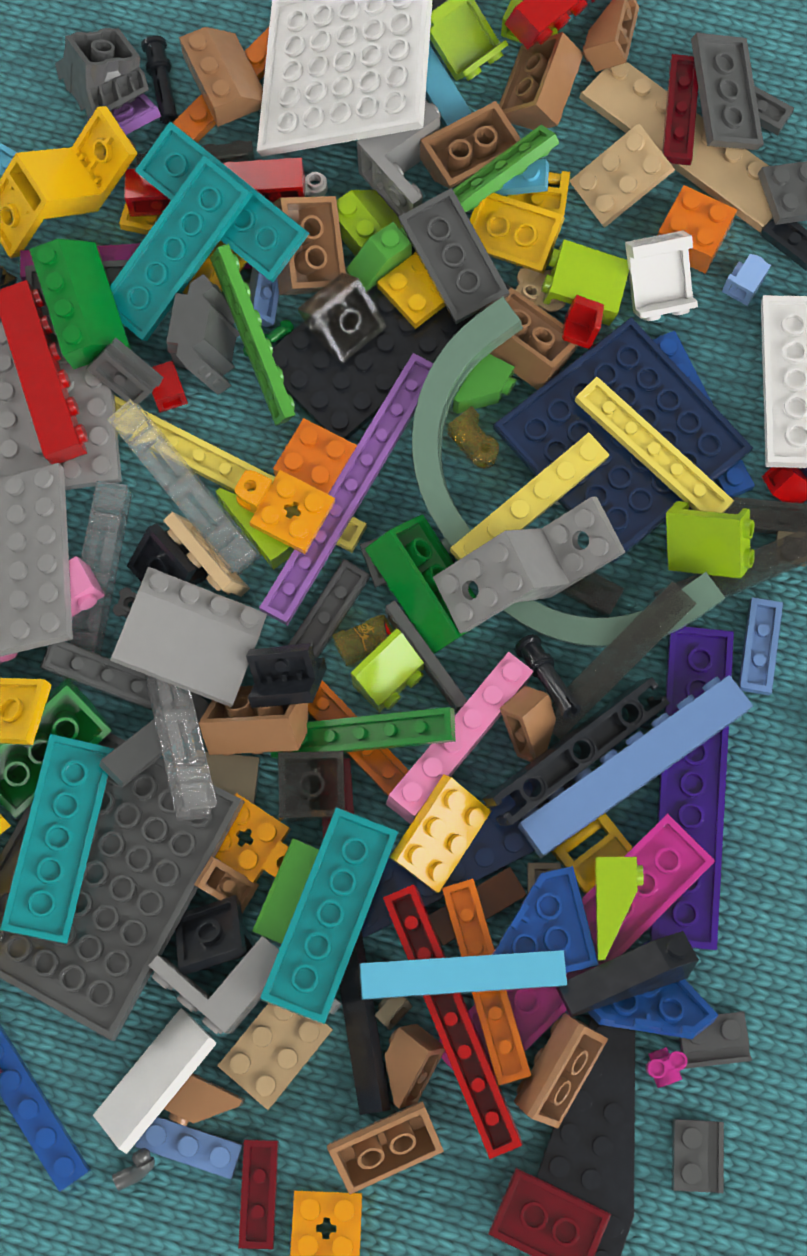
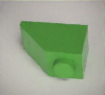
[346,222,412,293]
[453,354,516,414]

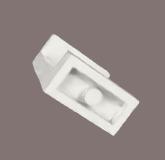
[625,230,698,321]

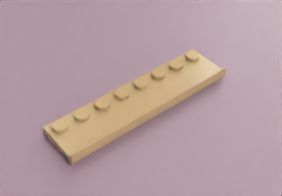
[579,62,773,233]

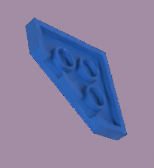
[492,866,599,973]
[588,941,719,1039]

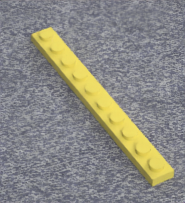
[114,395,367,553]

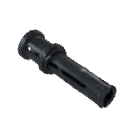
[141,36,178,124]
[515,634,581,719]

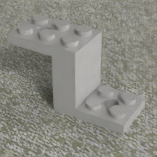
[357,99,441,217]
[433,497,626,633]
[148,936,342,1034]

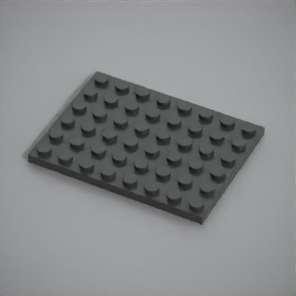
[0,733,244,1041]

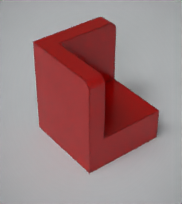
[562,295,604,349]
[152,361,188,413]
[761,467,807,509]

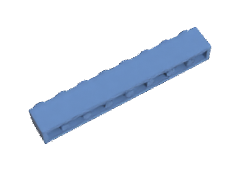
[518,675,753,859]

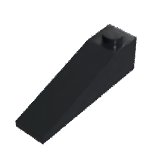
[556,931,699,1017]

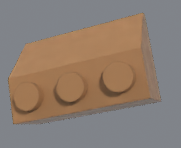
[179,27,263,127]
[499,32,584,130]
[420,101,521,189]
[273,196,347,295]
[489,287,578,390]
[198,686,308,756]
[514,1012,608,1128]
[327,1101,444,1195]

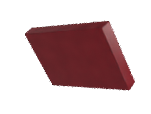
[488,1168,611,1256]

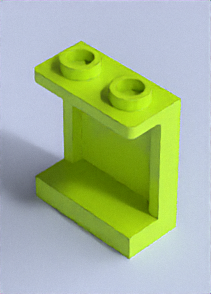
[430,0,509,81]
[541,239,629,326]
[666,501,755,579]

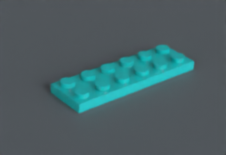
[135,122,310,282]
[110,155,253,341]
[0,734,114,944]
[260,808,398,1025]

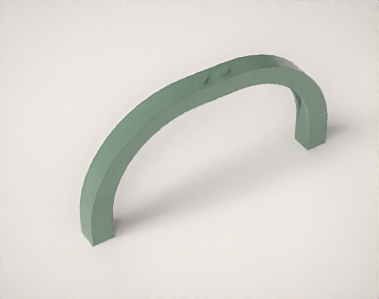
[412,296,725,648]

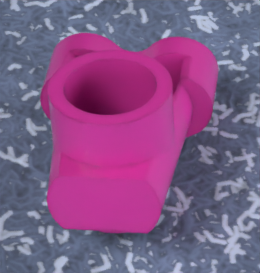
[646,1047,688,1088]

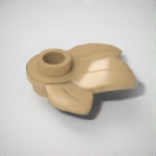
[515,267,566,312]

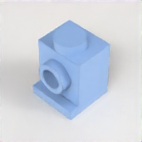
[722,254,771,306]

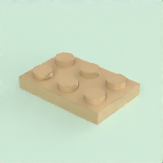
[569,123,675,228]
[163,512,250,597]
[217,1003,333,1110]

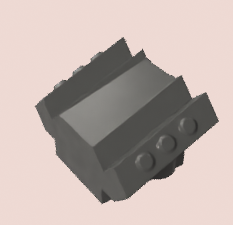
[55,28,149,121]
[166,274,240,395]

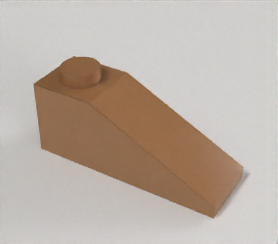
[583,0,639,72]

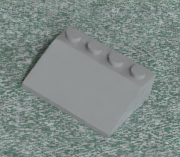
[110,567,267,707]

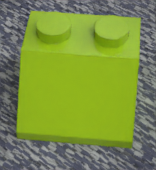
[337,190,402,256]
[351,629,424,713]

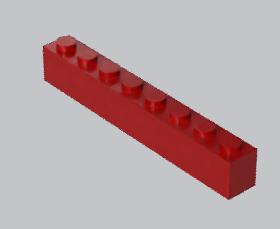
[383,884,523,1159]

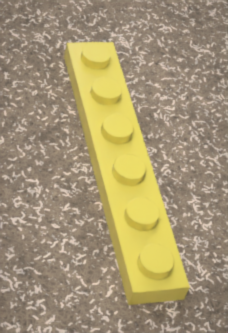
[575,377,734,513]
[450,433,610,561]

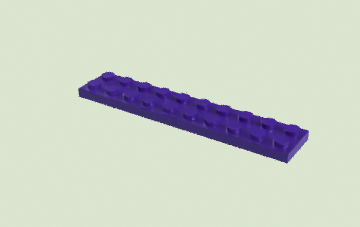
[649,627,734,951]

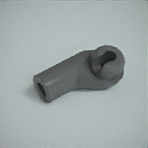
[112,1148,155,1191]

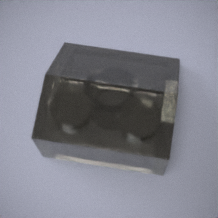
[297,272,387,363]
[277,751,345,822]

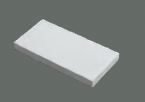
[93,1008,217,1154]

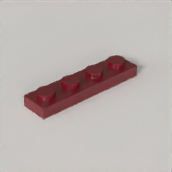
[662,54,698,166]

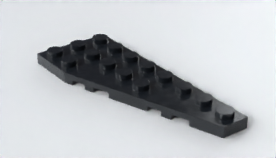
[536,1017,635,1256]

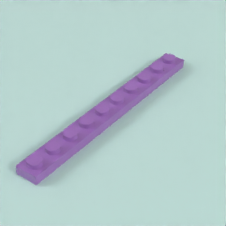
[259,353,434,626]

